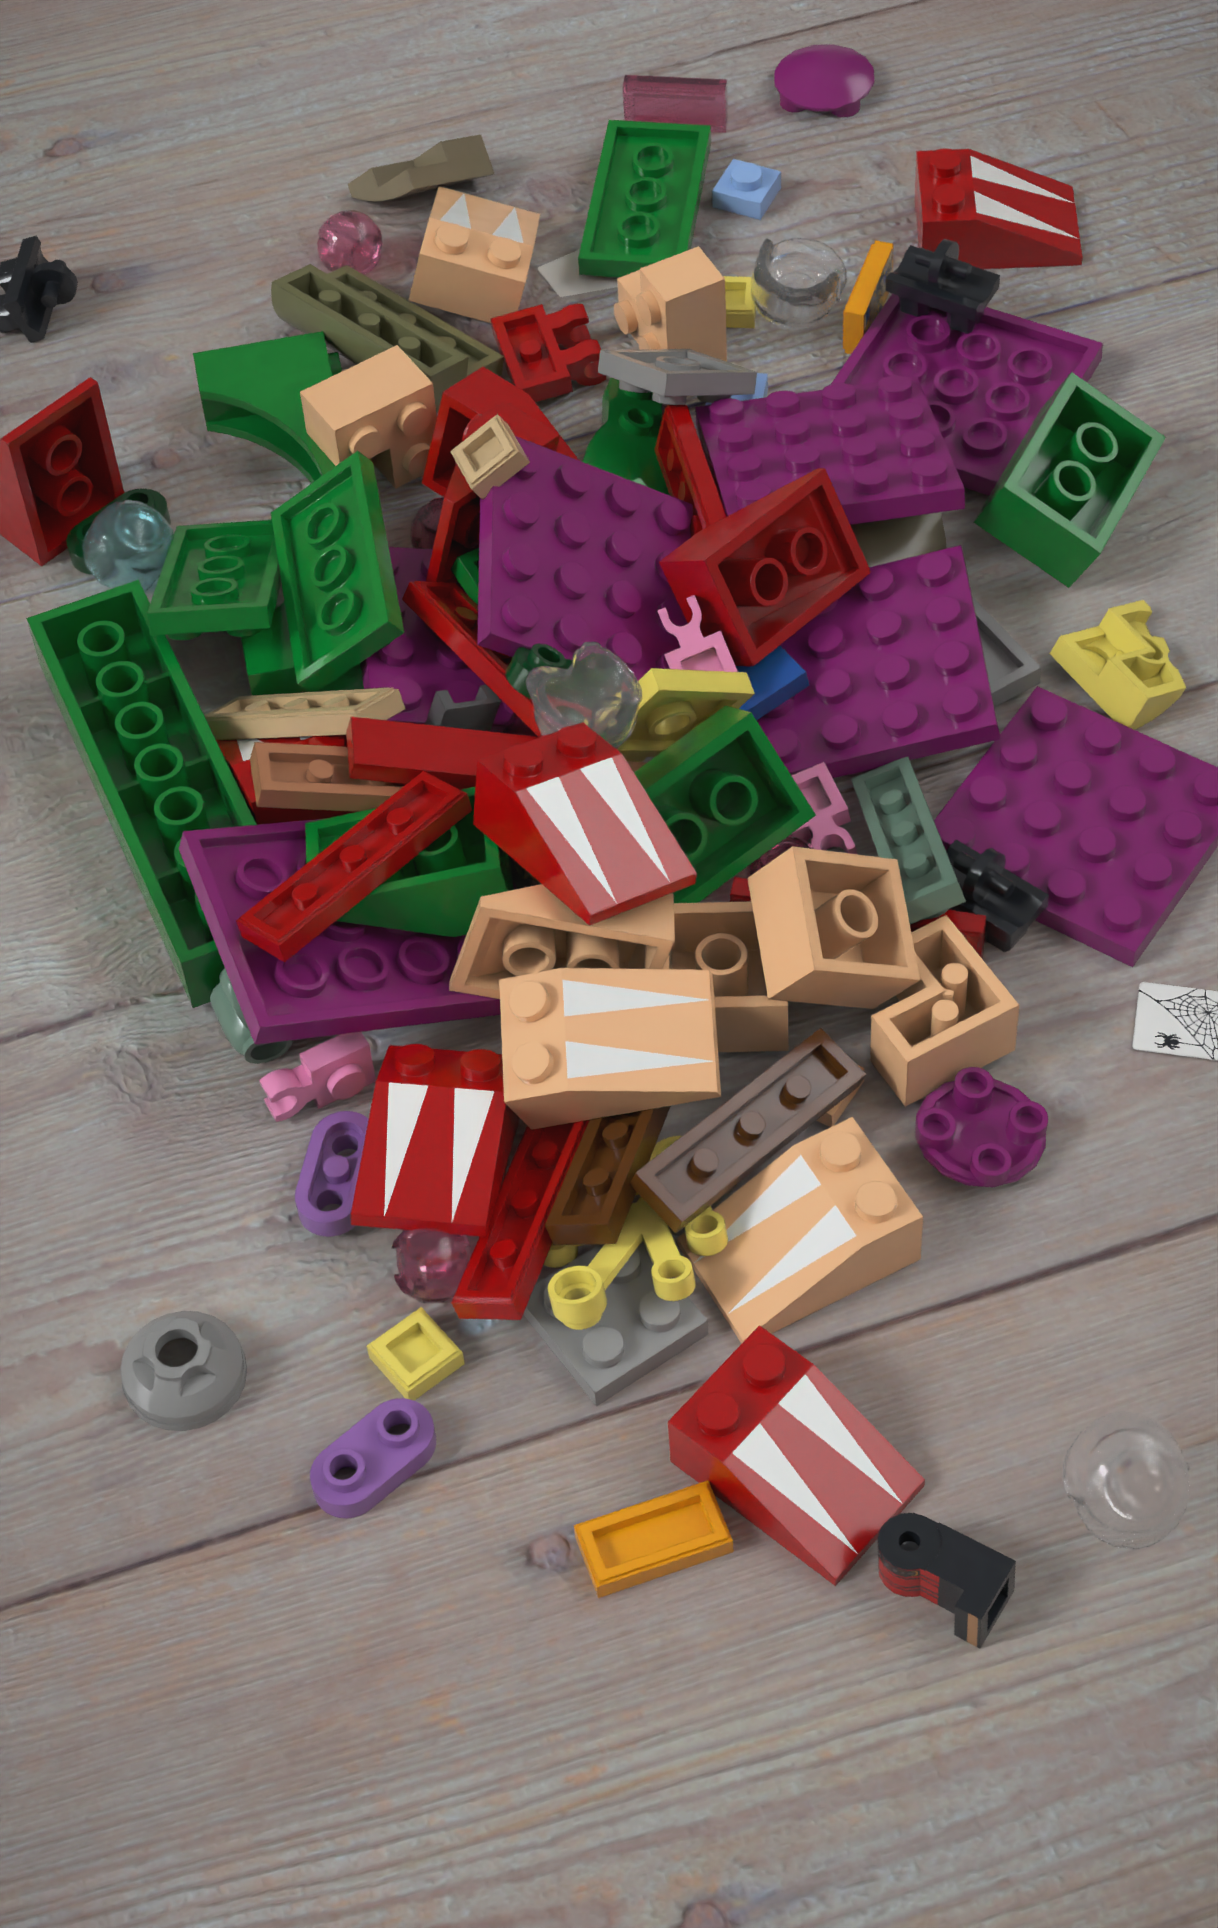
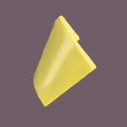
[1049,600,1186,730]

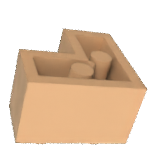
[613,246,727,361]
[300,345,437,489]
[870,915,1019,1107]

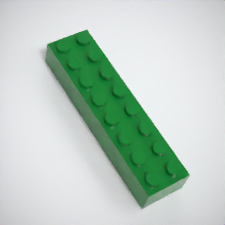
[26,580,257,1008]

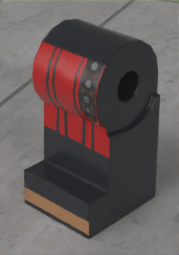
[877,1513,1016,1649]

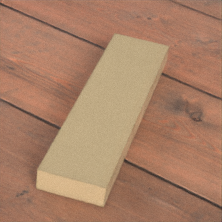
[204,687,405,740]

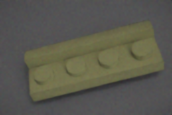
[271,264,504,413]

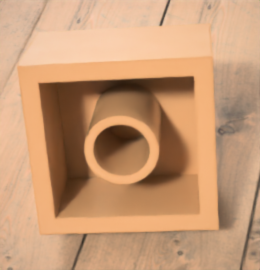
[747,846,920,1009]
[662,901,789,1052]

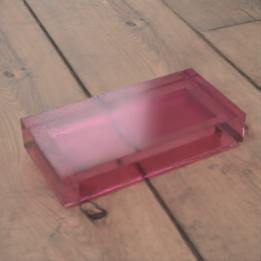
[622,75,728,133]

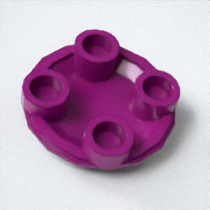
[774,44,875,118]
[915,1067,1048,1188]

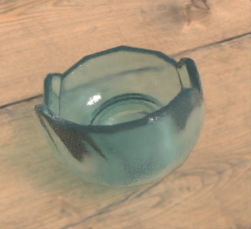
[82,500,174,591]

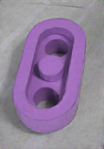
[295,1111,369,1237]
[310,1398,436,1518]

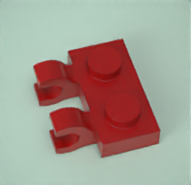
[490,304,607,402]

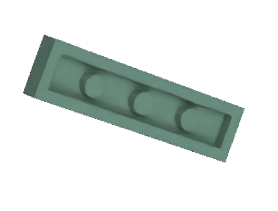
[851,757,966,924]

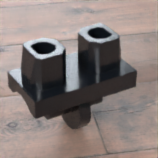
[0,236,78,343]
[885,239,1000,334]
[946,840,1049,952]

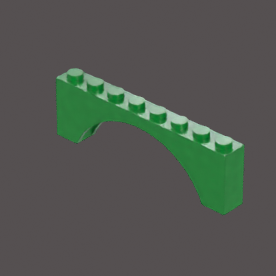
[193,331,364,696]

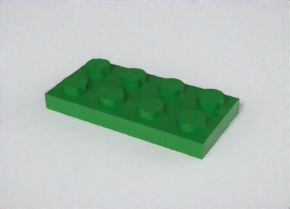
[578,120,711,277]
[271,451,404,692]
[147,520,281,640]

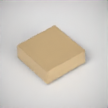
[450,414,530,500]

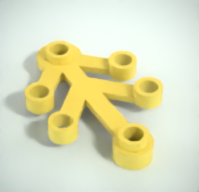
[544,1136,728,1330]

